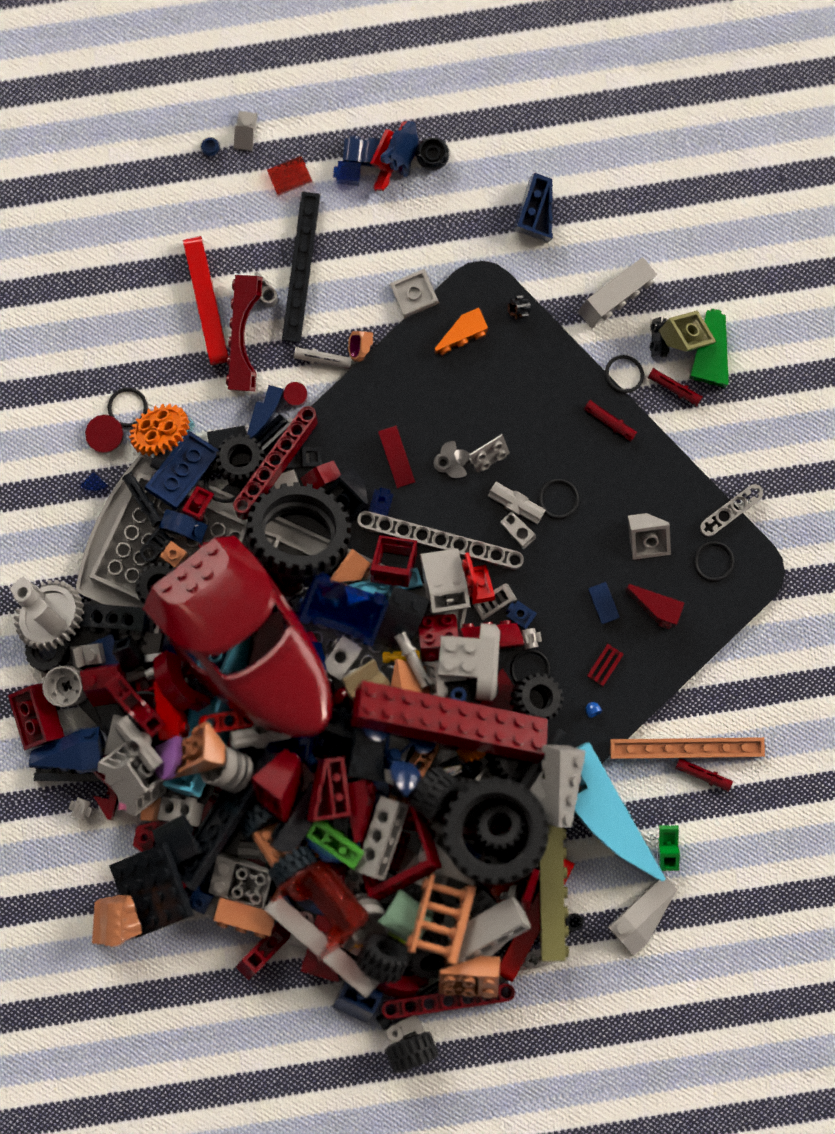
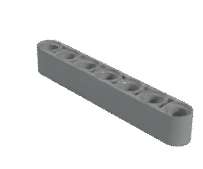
[264,894,379,998]

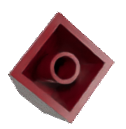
[252,749,304,822]

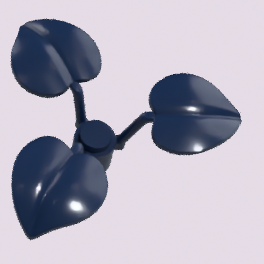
[361,727,437,797]

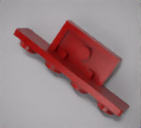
[370,121,407,191]

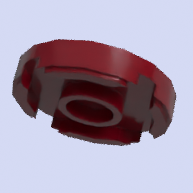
[85,415,124,453]

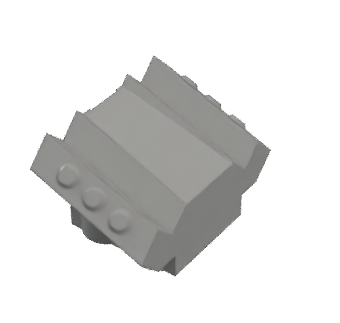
[98,742,167,816]

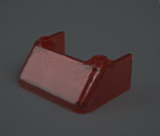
[271,861,368,961]

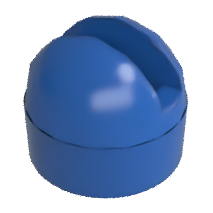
[586,702,602,718]

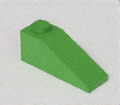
[306,819,364,869]

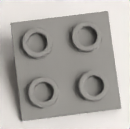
[469,434,510,473]

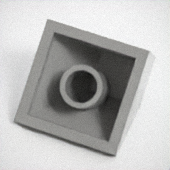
[628,513,671,560]

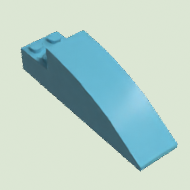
[574,742,666,881]

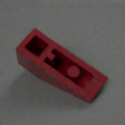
[347,780,376,843]
[235,922,291,980]

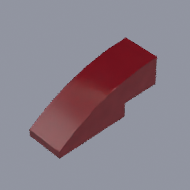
[378,426,415,488]

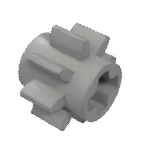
[521,628,542,650]
[68,797,93,820]

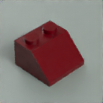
[80,663,127,707]

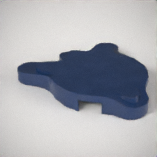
[380,121,418,177]

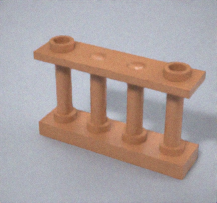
[406,874,476,965]

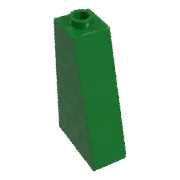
[689,309,729,388]

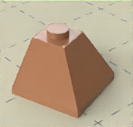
[329,549,372,586]

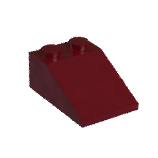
[625,584,684,629]

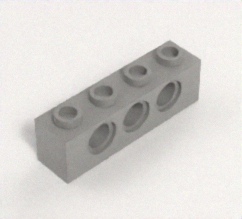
[355,796,409,880]

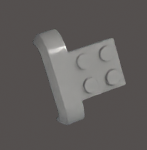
[438,623,500,702]

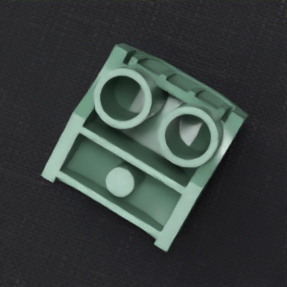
[377,889,433,942]

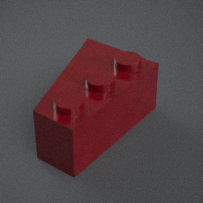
[307,757,351,821]
[301,914,339,982]

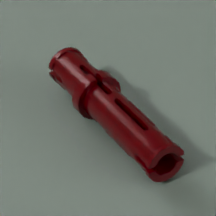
[648,368,703,407]
[583,400,637,442]
[675,758,733,792]

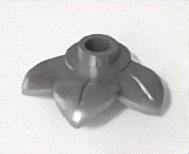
[434,441,470,478]

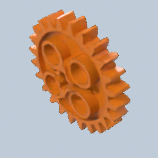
[129,403,190,457]

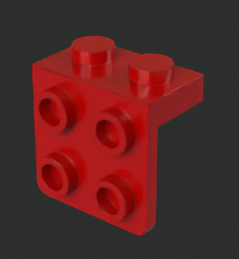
[462,552,495,604]

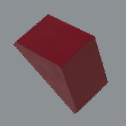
[300,460,341,490]

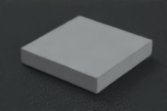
[390,269,439,318]

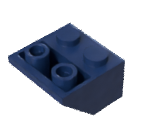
[332,980,383,1023]

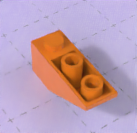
[435,308,488,355]

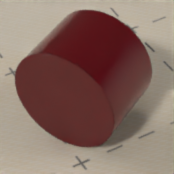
[283,382,308,408]

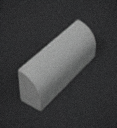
[447,896,531,963]

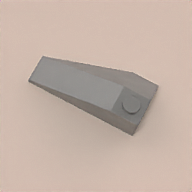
[607,875,677,956]

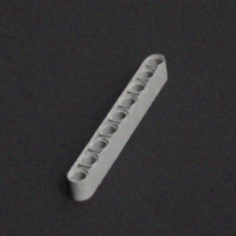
[358,511,524,570]

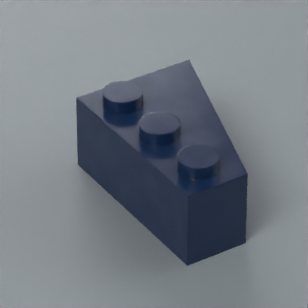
[513,173,553,242]

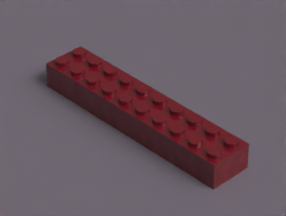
[352,680,548,763]

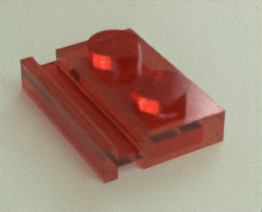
[267,155,312,196]

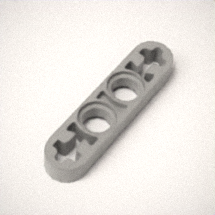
[700,484,763,537]

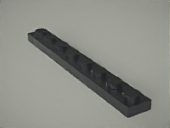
[282,191,321,343]

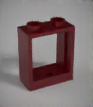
[370,535,417,588]

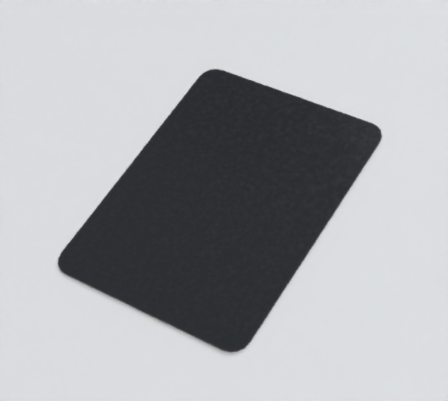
[65,260,785,981]

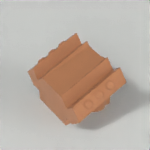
[92,895,142,947]

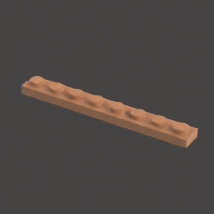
[610,737,765,759]

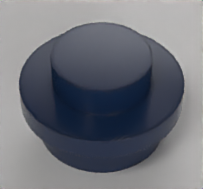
[201,137,220,156]

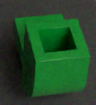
[658,825,680,871]

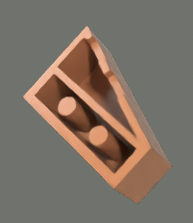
[213,896,275,939]

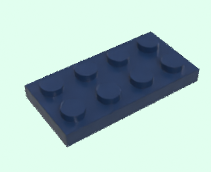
[144,431,219,510]

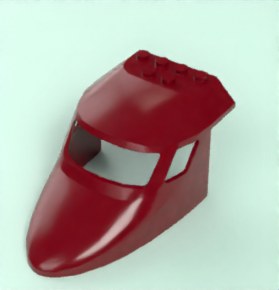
[143,536,332,737]

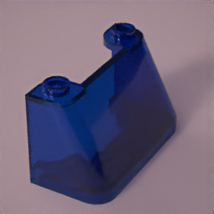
[297,573,389,646]

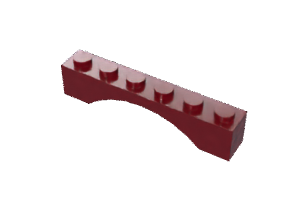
[226,275,263,392]

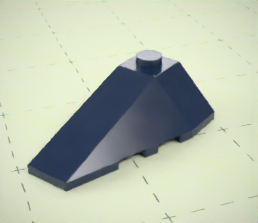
[28,727,106,773]

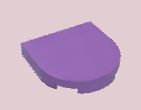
[155,736,182,780]

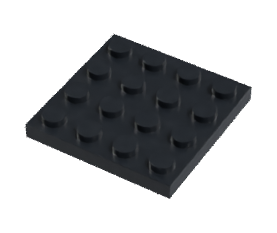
[109,842,194,938]

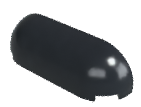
[270,781,314,852]

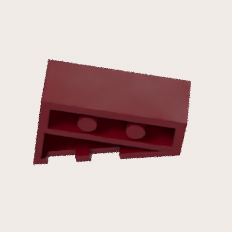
[249,612,284,667]

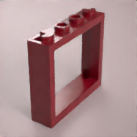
[351,802,442,900]

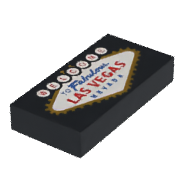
[425,755,469,777]

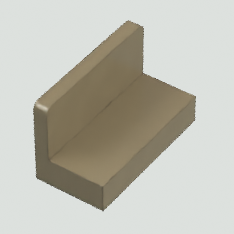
[342,660,390,701]

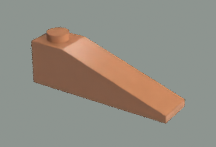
[162,722,226,781]

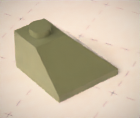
[659,310,716,352]

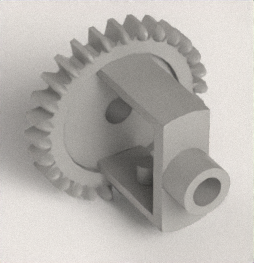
[10,576,84,651]

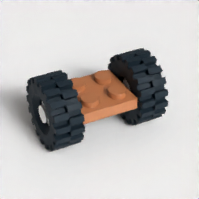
[237,803,320,891]

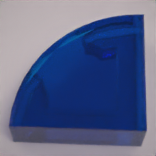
[80,472,108,491]

